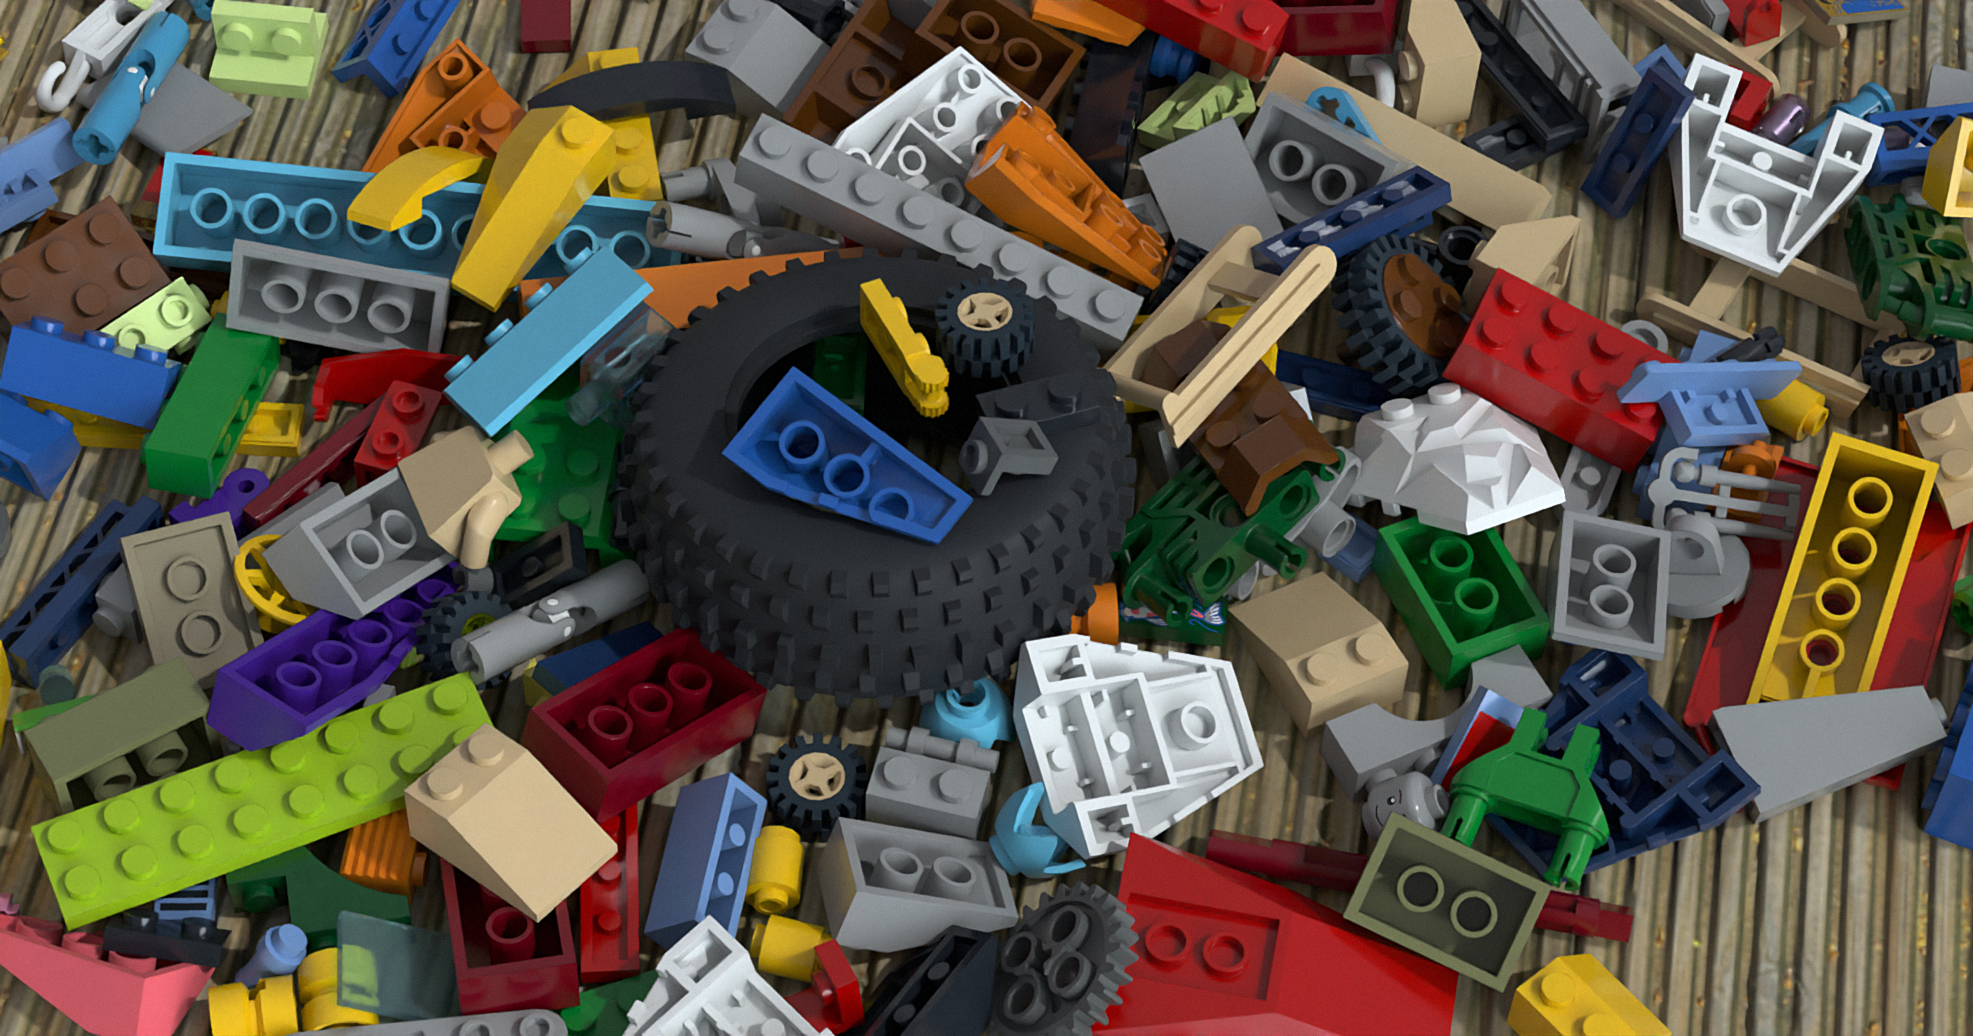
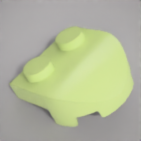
[1137,70,1256,150]

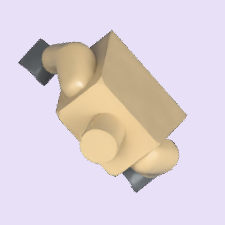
[398,426,534,594]

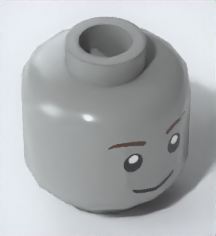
[1362,771,1451,843]

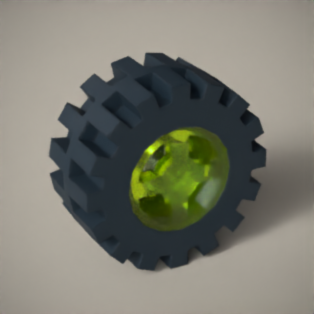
[415,591,512,691]

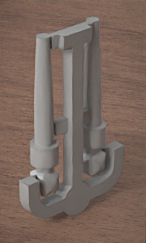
[1646,447,1801,541]

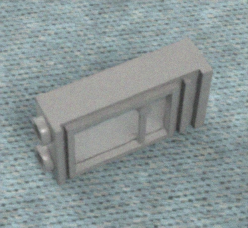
[1499,0,1642,165]

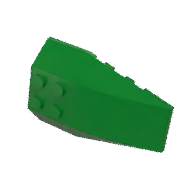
[456,337,654,575]

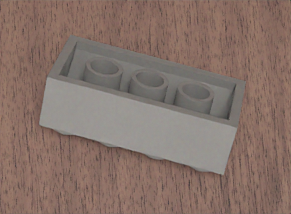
[226,238,452,353]

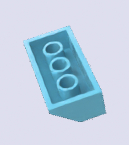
[442,245,654,438]

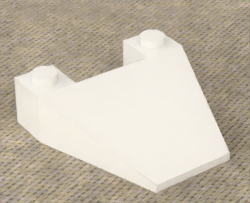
[1668,53,1884,278]

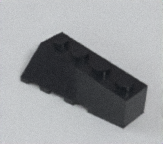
[1063,30,1156,200]

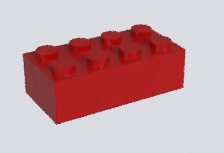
[1442,267,1682,474]

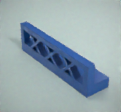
[331,0,461,98]
[1864,102,1973,188]

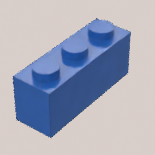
[0,315,182,430]

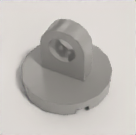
[1664,514,1752,619]

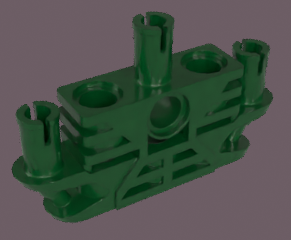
[1844,193,1973,344]
[1111,420,1346,627]

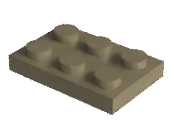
[117,511,264,690]

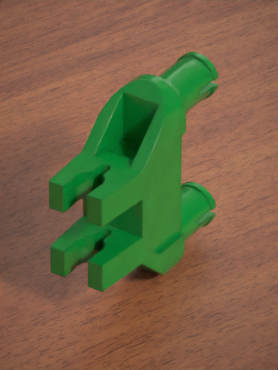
[1439,707,1610,891]

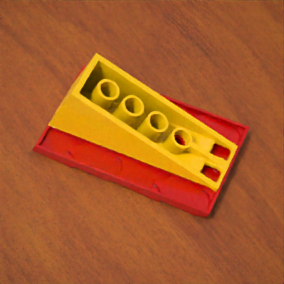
[1681,432,1973,792]

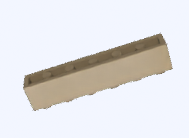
[1255,52,1552,242]

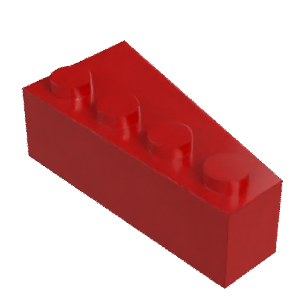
[1093,0,1289,83]

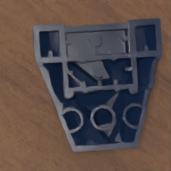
[1483,648,1761,886]

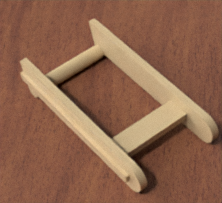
[1610,0,1847,104]
[1097,224,1337,449]
[1636,242,1906,419]

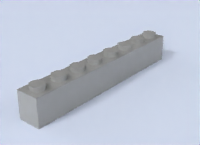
[734,113,1144,363]

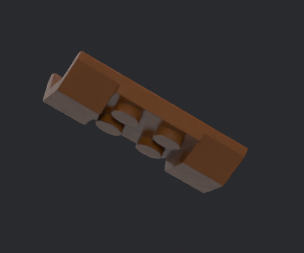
[780,0,915,146]
[1139,319,1339,517]

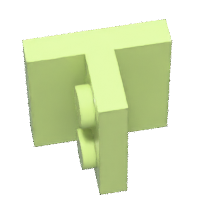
[209,0,329,100]

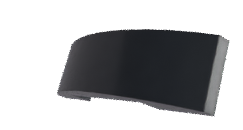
[527,61,736,121]

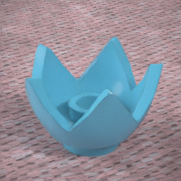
[919,677,1016,749]
[989,781,1086,878]

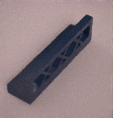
[1251,165,1452,276]
[0,495,166,690]

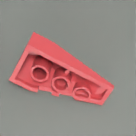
[0,911,215,1036]

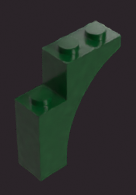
[226,845,415,957]

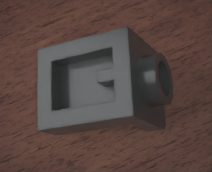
[958,417,1059,496]

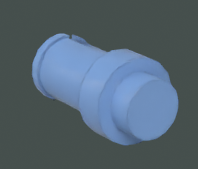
[234,924,307,990]

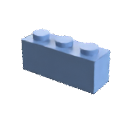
[644,772,767,951]

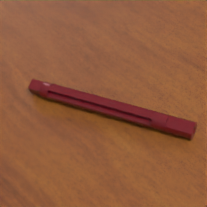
[1205,829,1634,943]

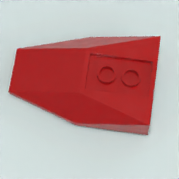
[1091,832,1459,1036]

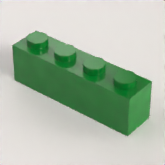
[139,312,281,499]

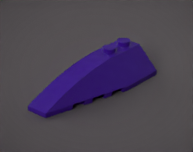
[206,561,464,752]

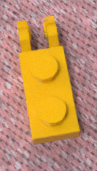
[860,278,949,418]

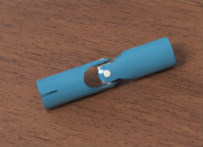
[72,11,191,165]

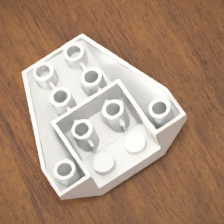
[832,46,1032,231]

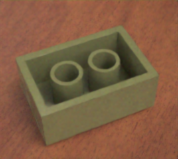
[24,656,224,817]
[1342,810,1552,993]

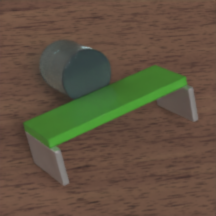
[12,664,94,754]

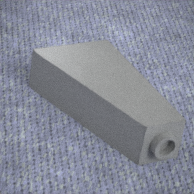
[1707,685,1949,825]

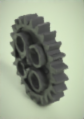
[985,881,1139,1036]

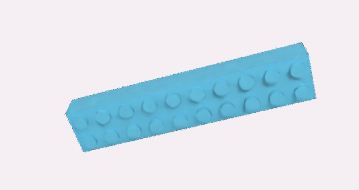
[152,152,686,302]

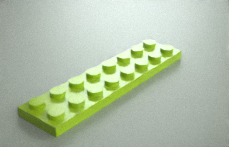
[30,670,494,931]

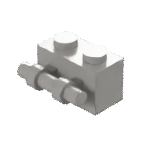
[866,726,999,841]

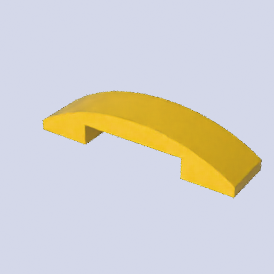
[347,146,495,232]

